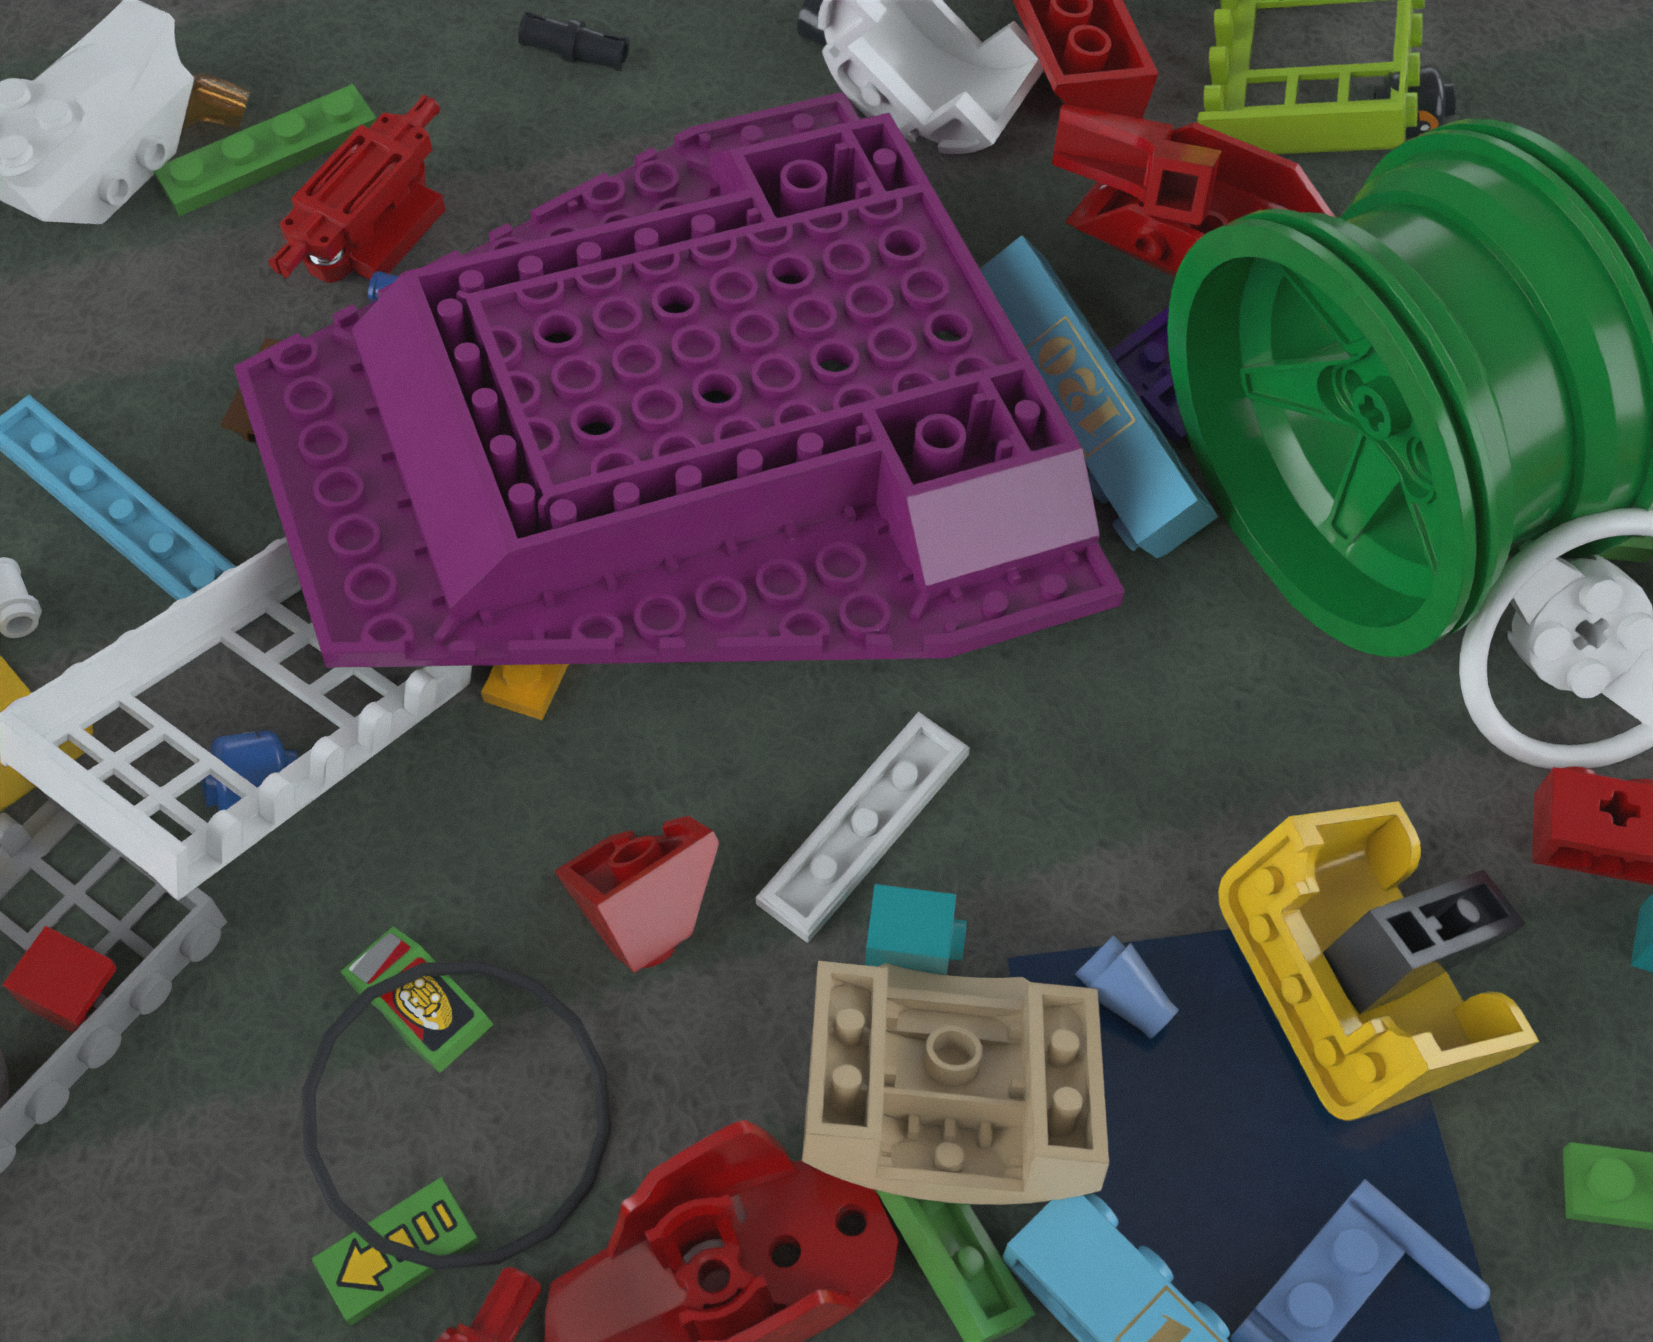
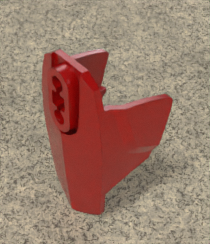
[545,1120,899,1342]

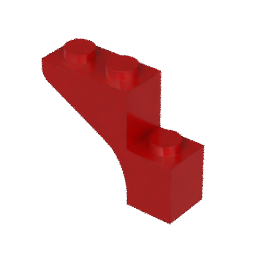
[1051,104,1221,226]

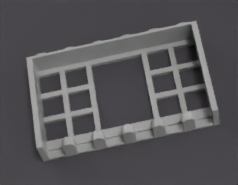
[0,790,227,1174]

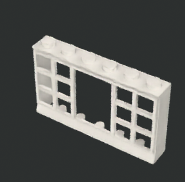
[0,537,472,900]

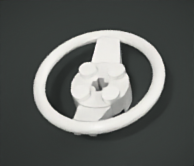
[1459,508,1653,769]

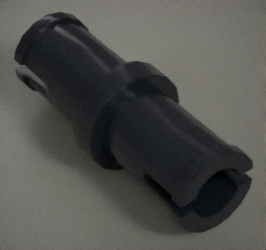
[518,10,630,72]

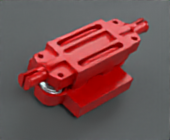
[268,95,446,283]

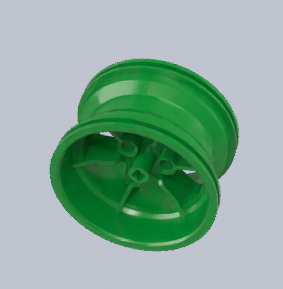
[1168,118,1653,657]

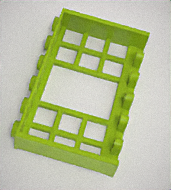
[1198,0,1425,154]

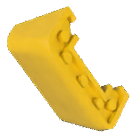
[1218,801,1539,1121]

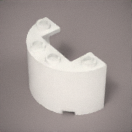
[818,0,1044,154]

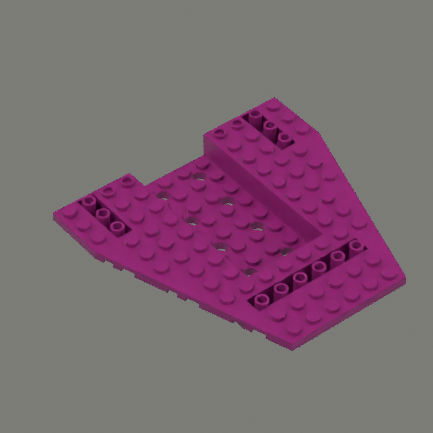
[234,92,1125,668]

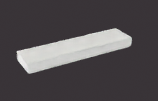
[756,712,970,943]

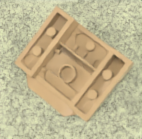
[802,961,1109,1205]

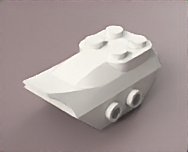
[0,0,194,224]

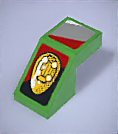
[340,926,494,1073]

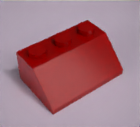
[1013,0,1158,119]

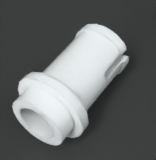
[0,557,42,638]

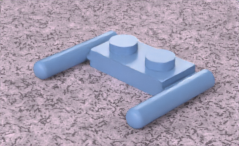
[1229,1179,1490,1342]

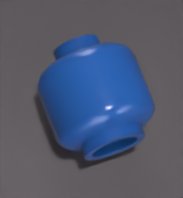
[201,730,299,812]

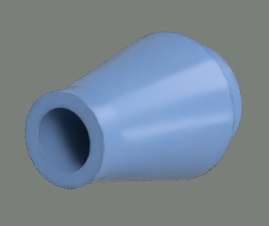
[1075,935,1179,1039]

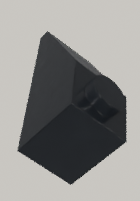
[1323,869,1526,1014]

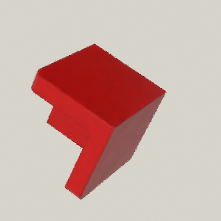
[2,926,116,1033]

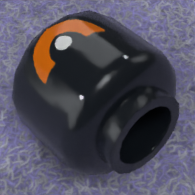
[1374,65,1456,140]

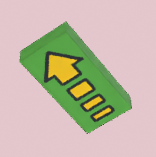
[311,1177,480,1326]

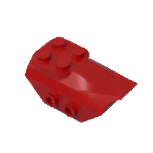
[1064,122,1335,277]

